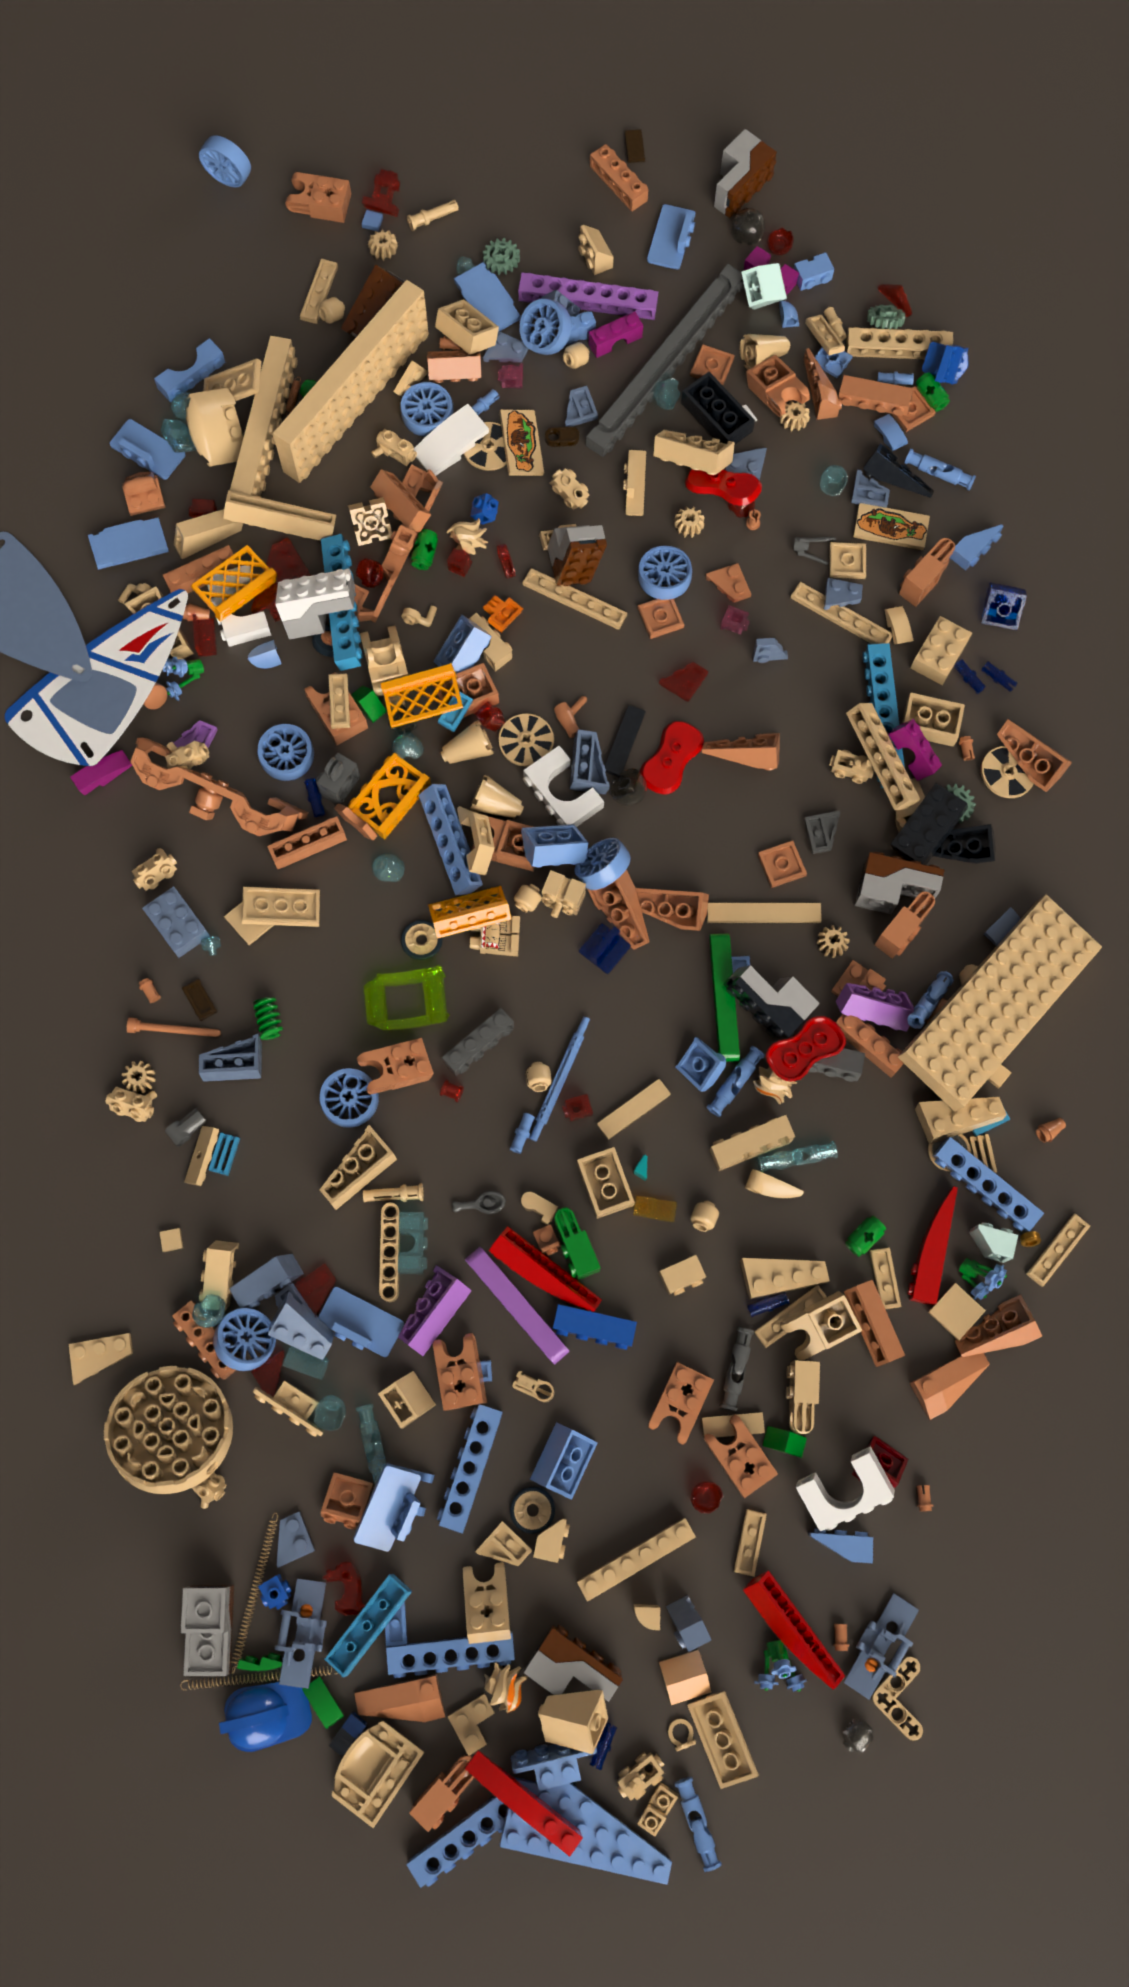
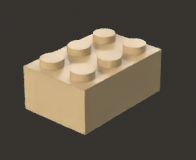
[435,299,499,355]
[910,616,972,685]
[902,693,965,747]
[577,1147,635,1219]

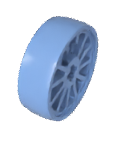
[199,135,251,188]
[520,298,572,355]
[400,382,453,437]
[638,546,692,600]
[257,724,314,781]
[574,838,631,890]
[319,1068,379,1128]
[213,1308,276,1371]

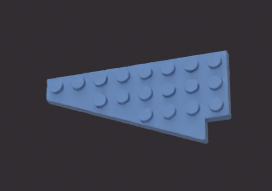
[499,1777,672,1885]

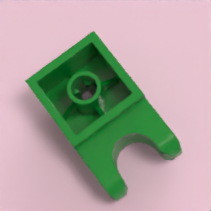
[555,1208,601,1281]

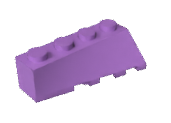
[836,983,914,1031]
[398,1265,471,1356]

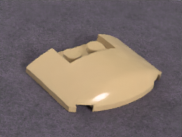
[186,388,244,467]
[332,1721,424,1828]

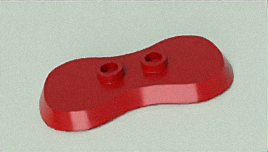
[685,469,762,506]
[639,721,704,795]
[766,1016,846,1082]

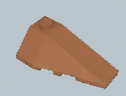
[997,719,1072,792]
[635,888,709,931]
[910,1353,990,1420]

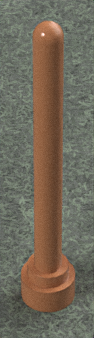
[127,1017,221,1037]

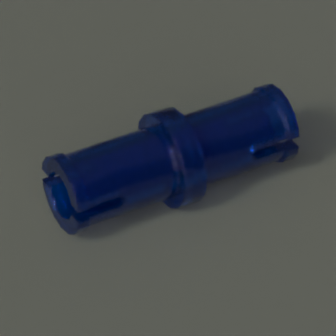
[954,659,986,694]
[981,661,1018,692]
[304,778,325,817]
[747,1292,789,1317]
[589,1722,618,1770]

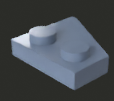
[276,1512,316,1568]

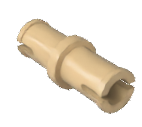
[824,307,847,342]

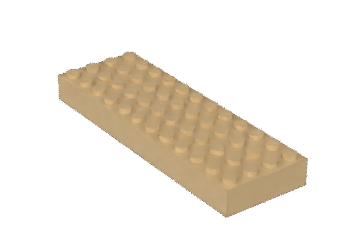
[273,280,429,483]
[898,895,1102,1111]

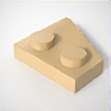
[393,361,428,397]
[475,1521,532,1566]

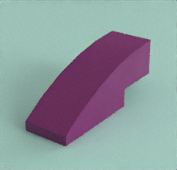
[70,750,133,795]

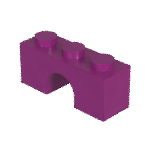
[743,246,799,296]
[588,312,643,358]
[888,718,942,781]

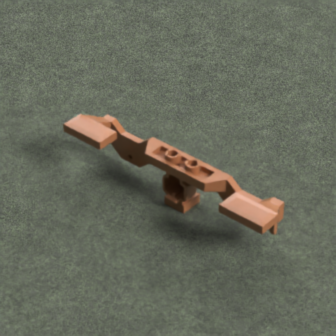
[354,464,443,623]
[131,737,309,836]

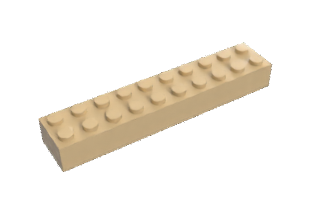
[230,336,298,498]

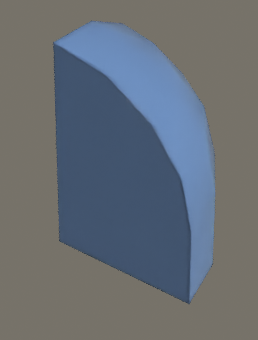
[779,301,799,328]
[248,640,282,669]

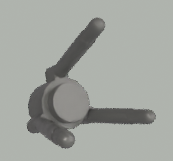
[794,536,836,565]

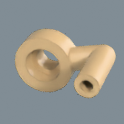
[118,583,152,604]
[401,606,437,627]

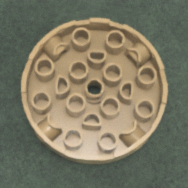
[104,1366,233,1494]

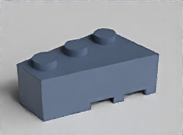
[569,729,610,795]
[199,1034,262,1082]
[229,1254,304,1309]
[268,1291,334,1360]
[666,1595,711,1652]

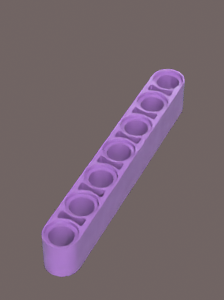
[465,1247,570,1365]

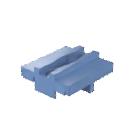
[815,347,853,378]

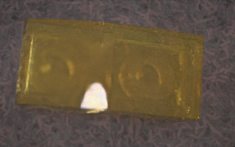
[633,1195,677,1223]

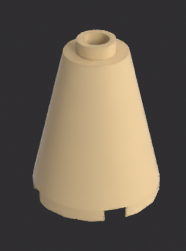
[740,334,790,370]
[440,720,494,764]
[470,775,524,818]

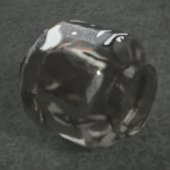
[842,1719,874,1753]

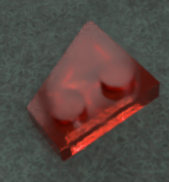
[659,662,709,702]
[294,1264,337,1316]

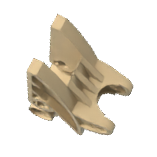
[360,626,408,710]

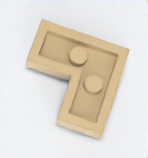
[448,1693,495,1756]

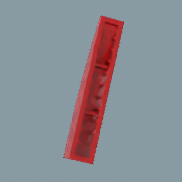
[907,1186,958,1306]
[489,1226,602,1312]
[743,1570,845,1689]
[465,1750,583,1857]

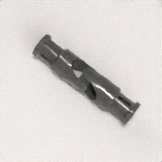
[719,1327,755,1412]

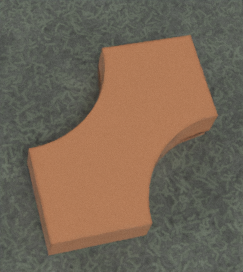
[334,804,377,841]

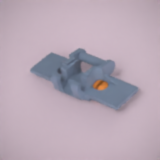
[274,1579,327,1689]
[843,1593,919,1700]

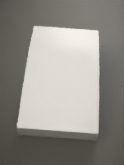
[414,404,489,476]

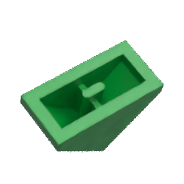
[351,685,387,723]
[762,1426,807,1458]

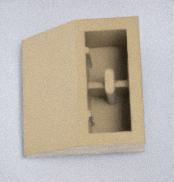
[578,225,614,275]
[378,1371,436,1429]
[533,1518,570,1563]

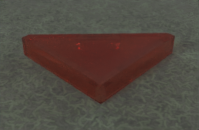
[878,284,913,317]
[251,1350,285,1397]

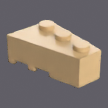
[199,1241,239,1311]

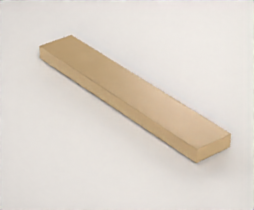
[523,568,627,630]
[791,582,893,644]
[707,903,821,923]

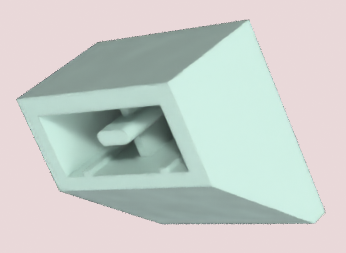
[742,263,787,310]
[969,1222,1018,1263]

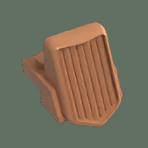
[122,472,166,516]

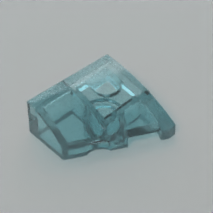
[160,419,197,452]
[282,1346,329,1380]

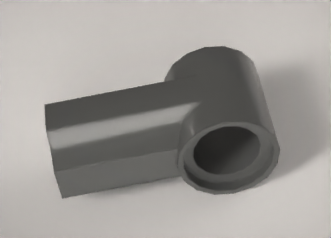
[165,1108,207,1147]

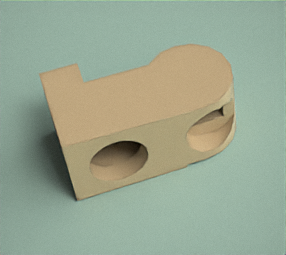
[521,1192,558,1226]

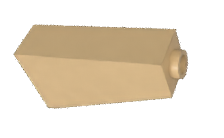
[174,509,243,559]

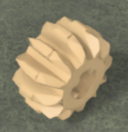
[368,229,398,261]
[780,400,810,432]
[674,506,705,538]
[817,925,850,958]
[122,1061,156,1093]

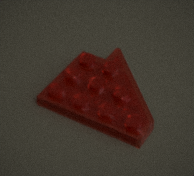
[251,537,311,622]

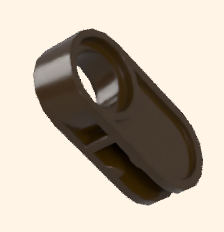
[545,427,580,447]

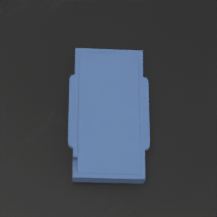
[454,262,521,331]
[88,518,169,570]

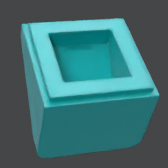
[634,1155,647,1181]

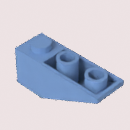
[950,524,1003,571]
[808,1529,873,1563]

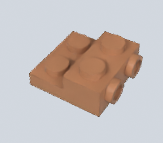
[831,960,886,996]
[321,1472,373,1529]

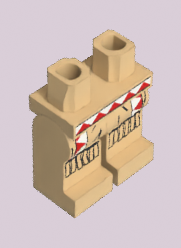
[470,916,520,957]

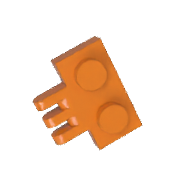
[483,596,523,633]

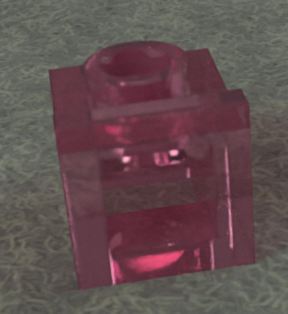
[498,363,523,389]
[721,605,750,635]

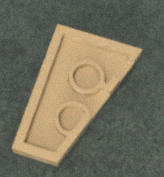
[69,1333,133,1385]

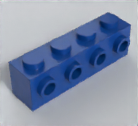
[553,1304,637,1350]

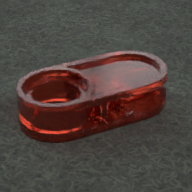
[497,544,516,579]

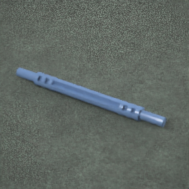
[529,1016,590,1142]

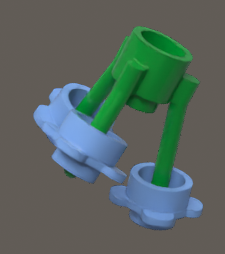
[162,657,204,701]
[959,1258,1007,1300]
[754,1641,807,1692]

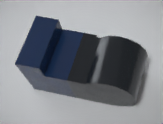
[329,1711,368,1757]

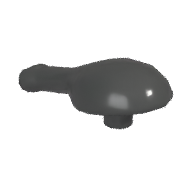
[452,1191,506,1214]

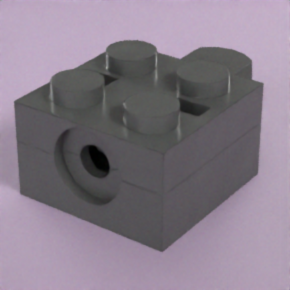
[317,753,360,805]

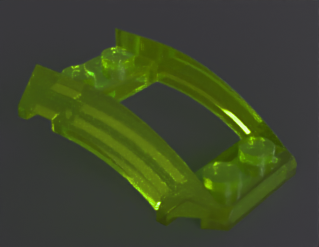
[364,965,450,1030]

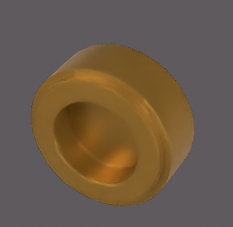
[1020,1231,1041,1247]

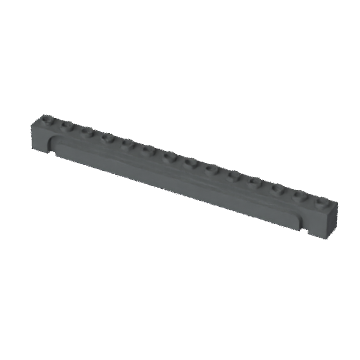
[586,264,744,457]

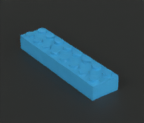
[324,1574,412,1677]

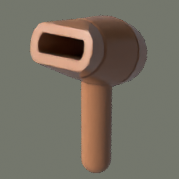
[554,696,587,738]

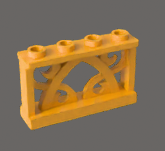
[348,753,431,840]

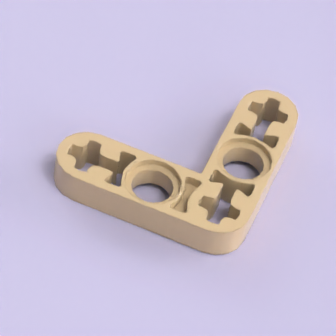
[871,1656,923,1741]

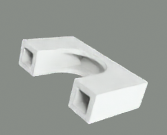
[207,565,271,647]
[523,746,604,827]
[796,1446,895,1532]

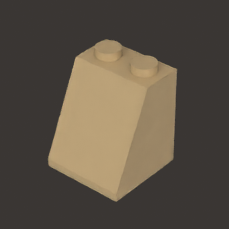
[538,1690,608,1754]

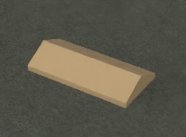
[687,1691,759,1789]

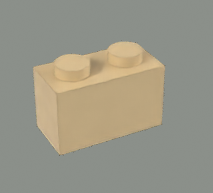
[659,1255,706,1296]

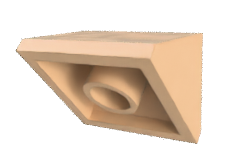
[659,1649,711,1705]

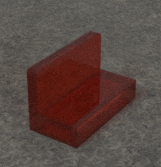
[193,614,217,657]

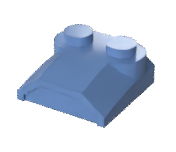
[676,1037,726,1092]

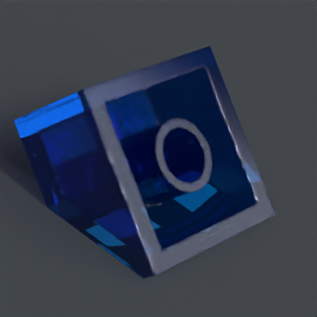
[981,583,1027,630]

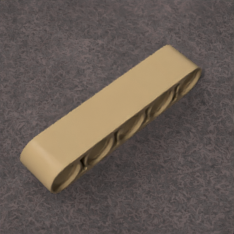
[379,1202,401,1303]

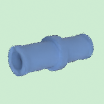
[877,371,914,385]
[471,389,499,415]
[509,1113,535,1154]

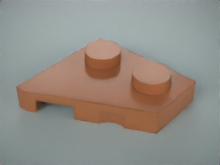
[705,563,751,603]

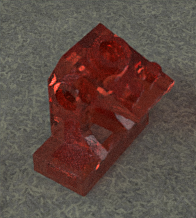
[362,169,400,217]
[323,1562,365,1616]

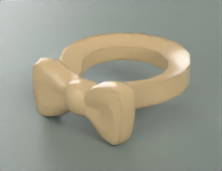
[668,1719,696,1751]

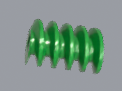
[253,997,283,1040]

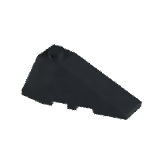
[863,443,934,498]
[933,824,996,864]

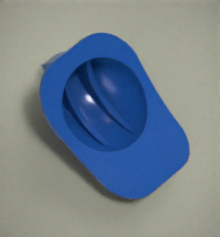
[219,1682,312,1752]

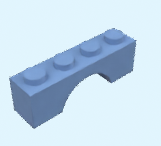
[154,338,226,403]

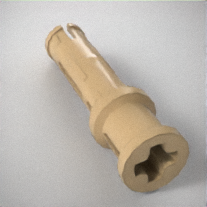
[407,200,459,231]
[363,1183,424,1202]

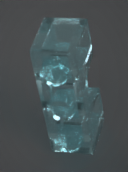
[398,1212,428,1275]

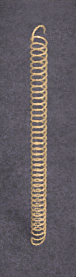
[231,1513,278,1674]
[180,1666,338,1690]

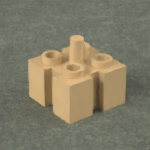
[348,497,392,546]
[542,870,586,918]

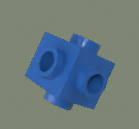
[470,493,499,525]
[258,1574,292,1610]

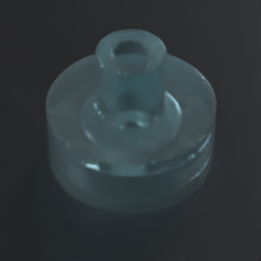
[457,257,475,275]
[201,937,221,956]

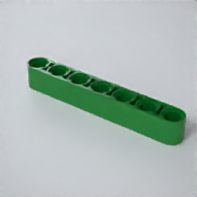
[709,933,740,1062]

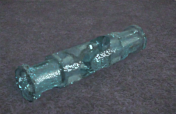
[757,1141,838,1173]
[356,1404,387,1488]

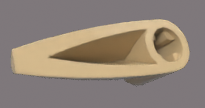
[745,1169,804,1198]

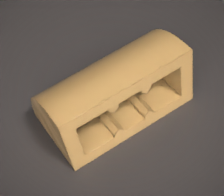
[633,1604,660,1630]

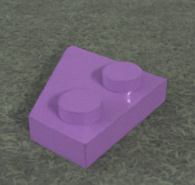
[174,721,218,748]

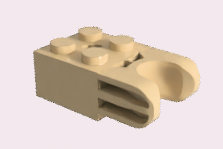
[780,1291,862,1360]
[786,1360,820,1435]
[463,1562,511,1644]

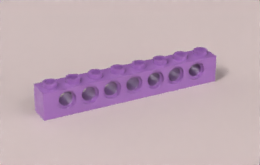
[518,272,659,320]

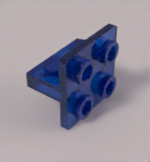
[579,923,631,974]

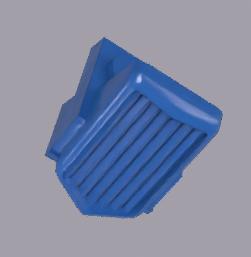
[922,342,969,384]

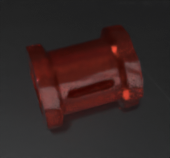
[440,1079,464,1103]

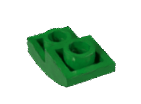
[237,1652,283,1671]
[302,1676,344,1729]

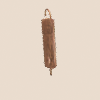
[286,377,301,416]

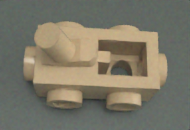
[371,429,417,466]
[550,468,589,510]
[165,741,209,769]
[829,750,875,784]
[132,848,177,891]
[106,1087,157,1122]
[192,1472,227,1509]
[616,1752,664,1801]

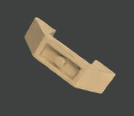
[457,806,495,875]

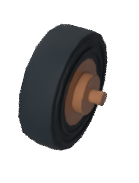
[312,625,334,657]

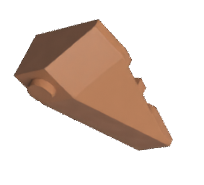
[804,348,842,420]
[702,733,780,770]
[587,869,650,950]
[955,1295,1043,1357]
[354,1673,446,1722]

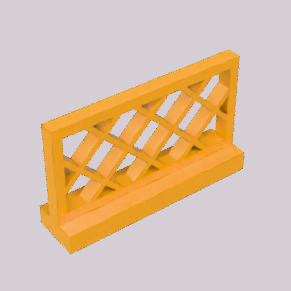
[191,545,277,622]
[380,663,463,728]
[428,886,511,938]

